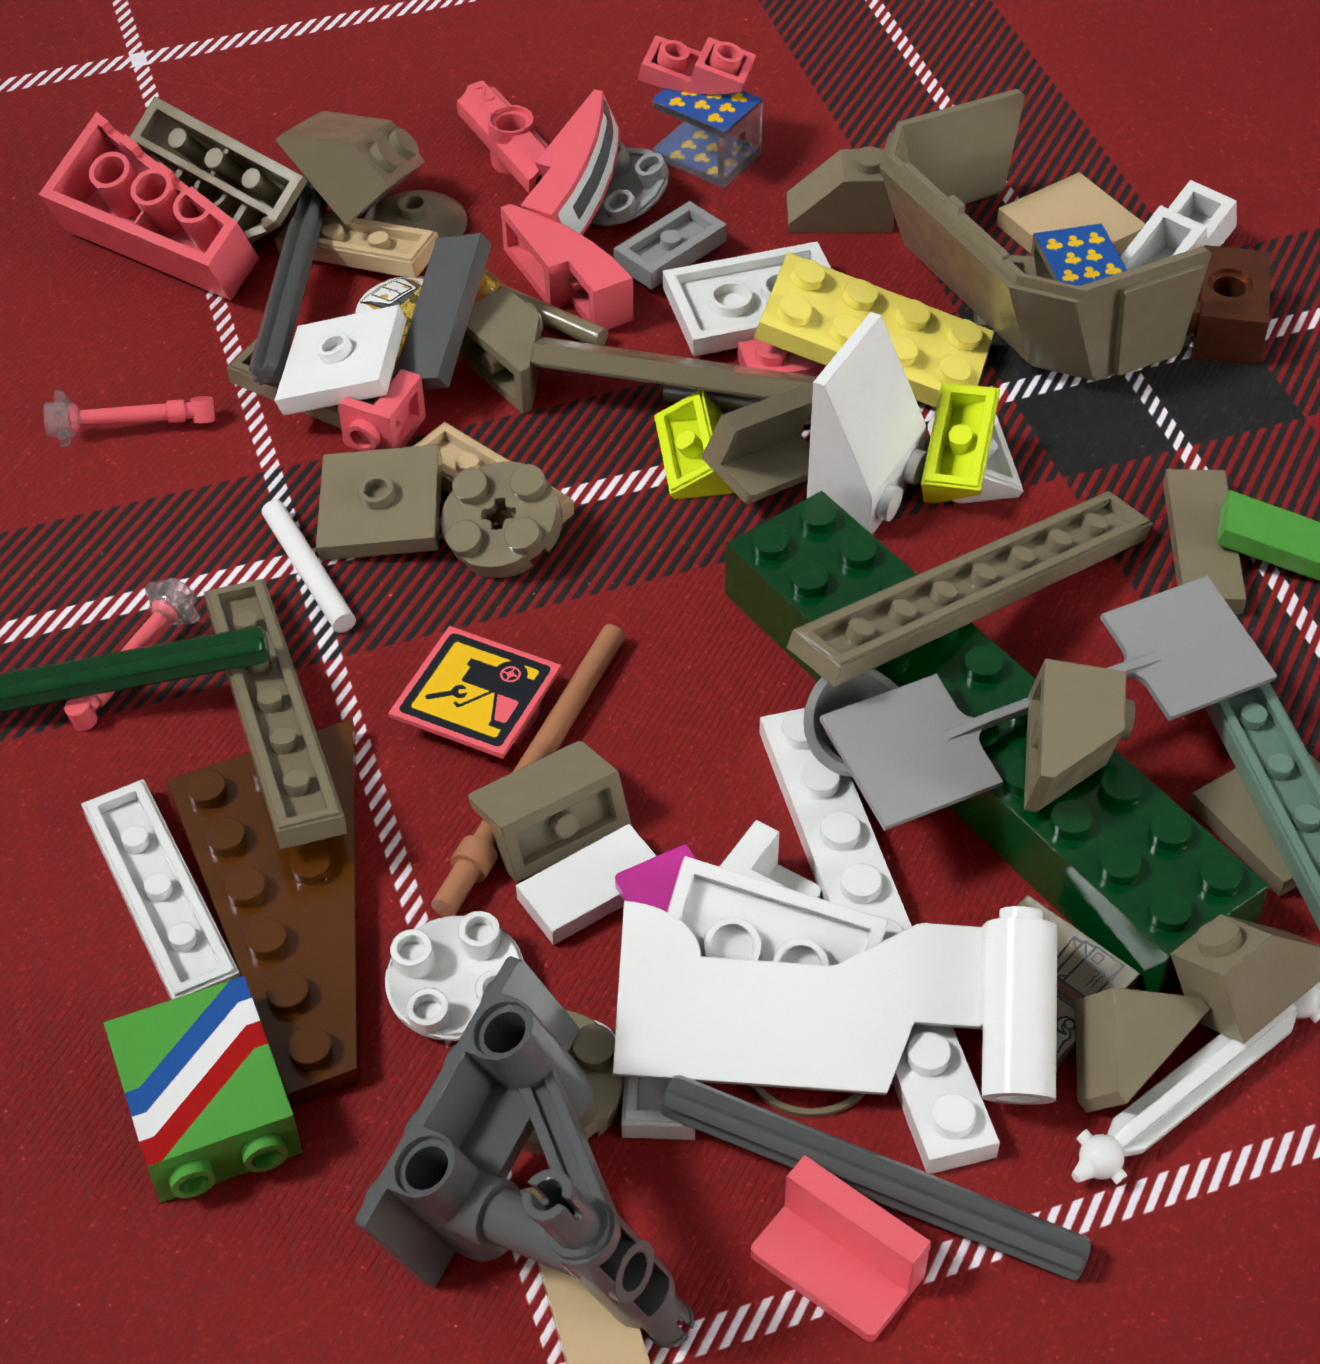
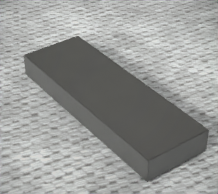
[393,233,492,390]

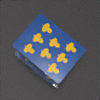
[653,88,763,188]

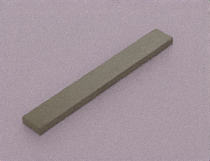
[787,491,1153,687]

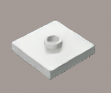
[274,305,407,415]

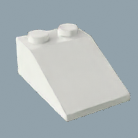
[807,312,927,534]

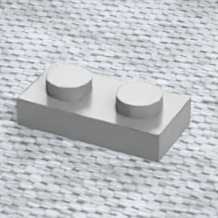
[614,201,727,290]

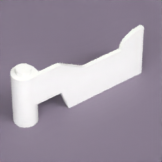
[612,901,1058,1105]

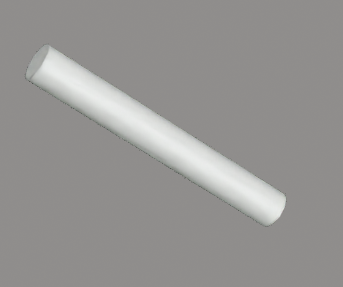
[261,500,356,633]

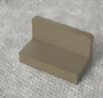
[701,386,812,504]
[468,741,632,882]

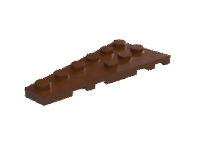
[166,718,360,1109]

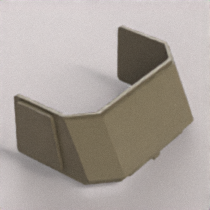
[879,89,1211,381]

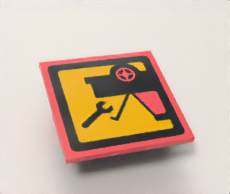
[388,626,562,759]

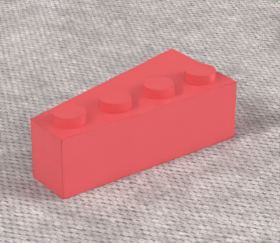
[39,112,259,301]

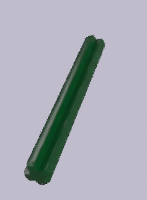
[0,626,269,712]

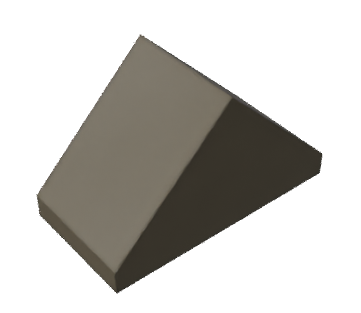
[1074,988,1210,1113]

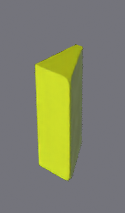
[921,383,1000,503]
[654,390,734,500]

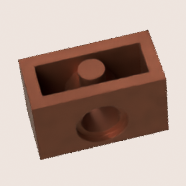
[1187,245,1271,366]

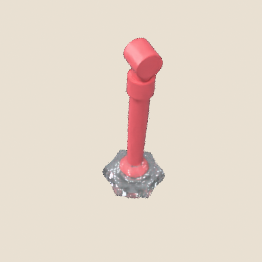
[44,390,215,447]
[64,578,200,731]

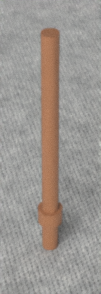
[431,624,625,917]

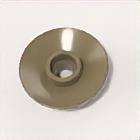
[364,190,468,238]

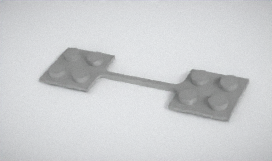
[819,575,1277,831]

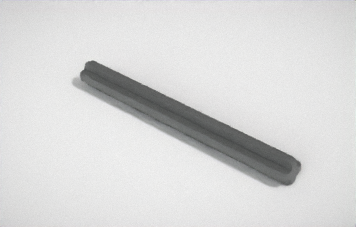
[249,174,328,385]
[661,1075,1091,1280]

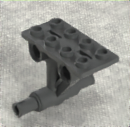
[355,956,694,1348]

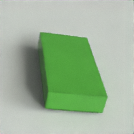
[1216,490,1320,581]

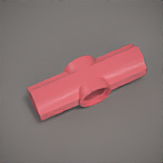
[457,80,549,194]

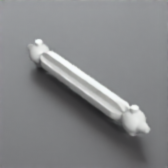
[1071,982,1320,1185]

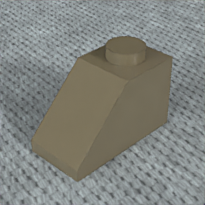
[786,146,894,233]
[458,286,543,414]
[1024,658,1135,812]
[1170,914,1320,1044]

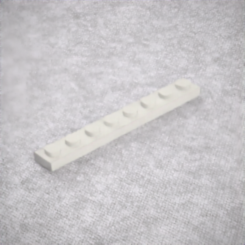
[759,708,1000,1174]

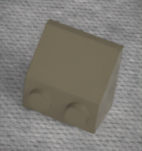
[275,111,425,225]

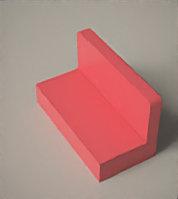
[751,1155,931,1342]

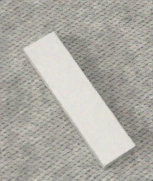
[81,779,241,1000]

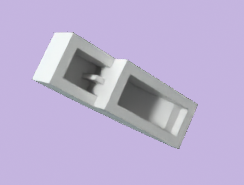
[1120,180,1237,270]

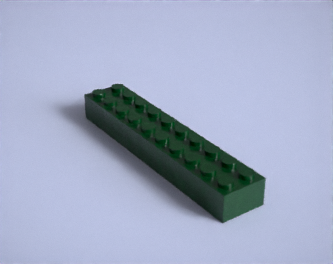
[725,491,1269,994]

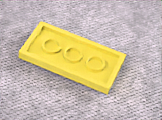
[754,252,994,408]

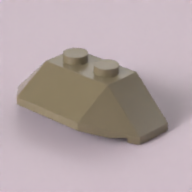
[130,96,308,244]

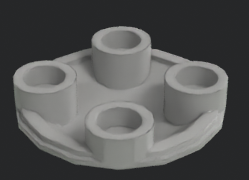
[590,141,669,226]

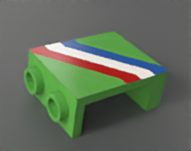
[103,976,303,1203]

